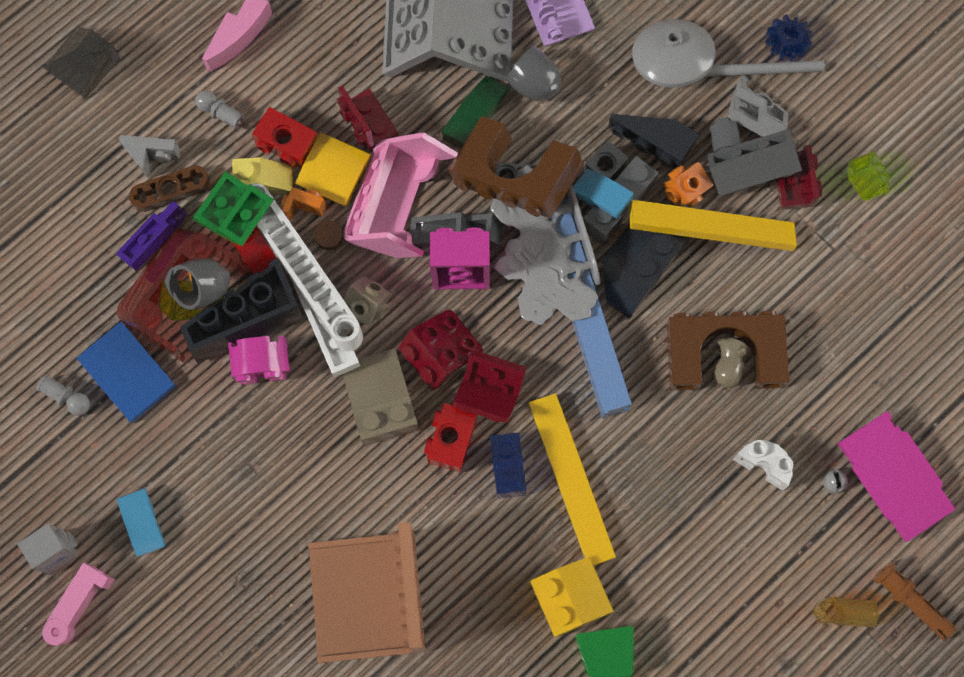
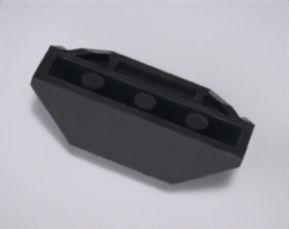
[601,224,692,319]

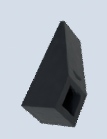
[608,114,699,169]

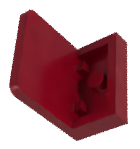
[398,309,483,391]
[453,350,527,423]

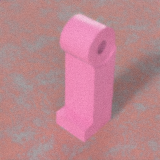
[42,563,115,646]

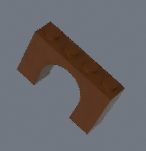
[448,116,584,219]
[666,311,789,391]

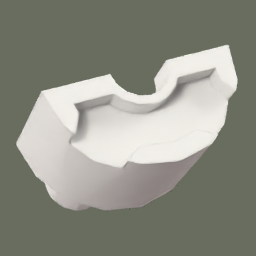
[733,440,793,491]

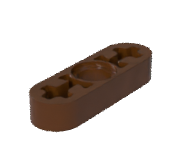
[129,165,210,212]

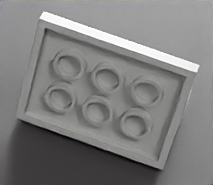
[382,0,513,81]

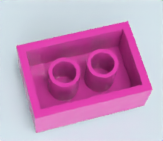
[430,228,490,290]

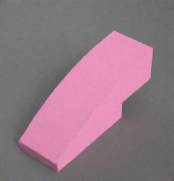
[202,0,272,71]

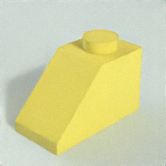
[232,157,293,195]

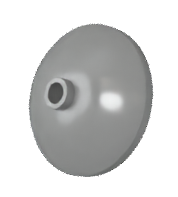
[632,19,715,88]

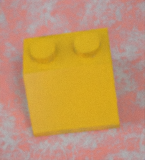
[530,557,614,637]

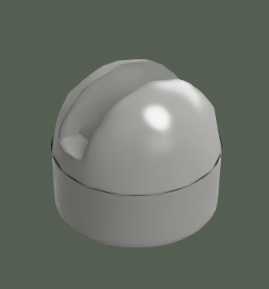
[823,470,848,494]

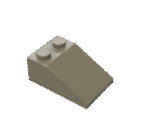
[343,348,419,446]

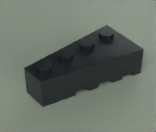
[180,258,303,363]

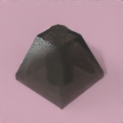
[43,26,120,99]

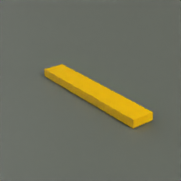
[629,200,797,251]
[529,393,616,566]

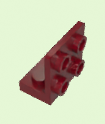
[336,85,398,152]

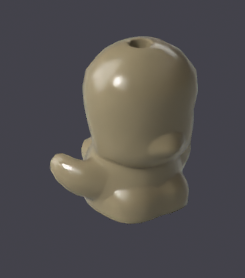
[713,338,751,388]

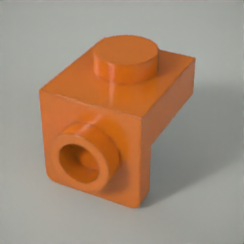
[280,187,326,222]

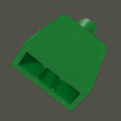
[575,626,634,677]

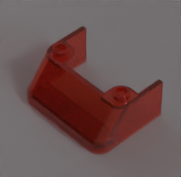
[117,229,248,362]

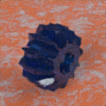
[765,14,813,62]

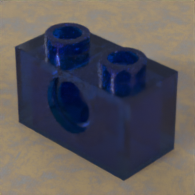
[490,432,526,499]

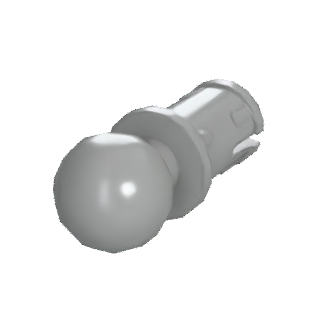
[195,90,245,130]
[36,374,90,416]

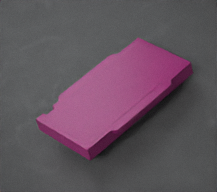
[837,411,955,542]

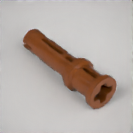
[873,561,957,641]

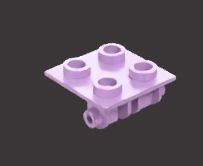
[525,0,595,47]

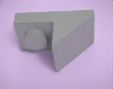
[119,135,180,178]

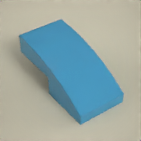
[573,169,634,219]
[117,488,166,557]

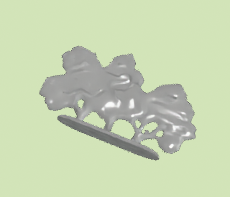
[490,165,600,325]

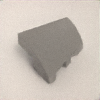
[728,75,788,137]

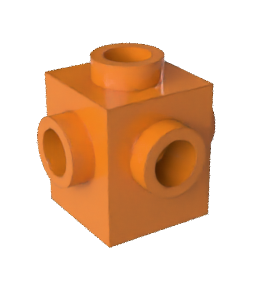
[662,162,714,207]

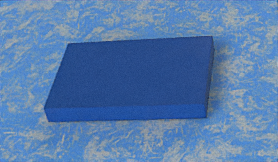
[76,322,176,423]

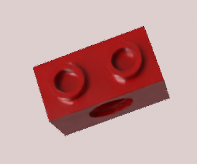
[252,107,318,169]
[424,403,478,473]

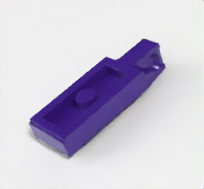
[116,201,187,272]

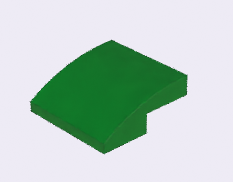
[193,171,274,247]

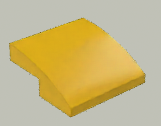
[295,132,372,206]

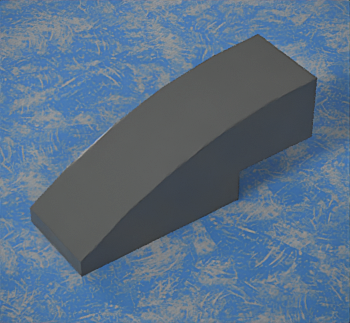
[410,212,502,248]

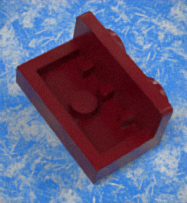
[776,145,822,210]

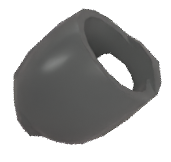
[507,46,561,101]
[165,258,230,310]

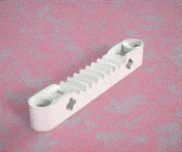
[248,183,363,351]

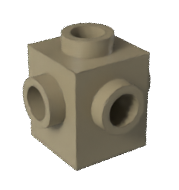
[344,275,391,326]

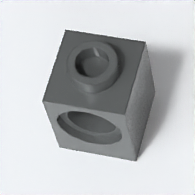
[584,140,629,181]

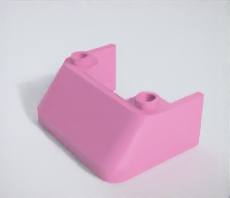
[343,132,458,258]

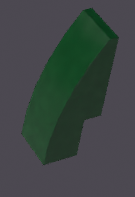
[442,76,509,149]

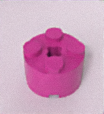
[228,336,290,385]

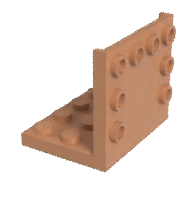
[308,522,426,664]

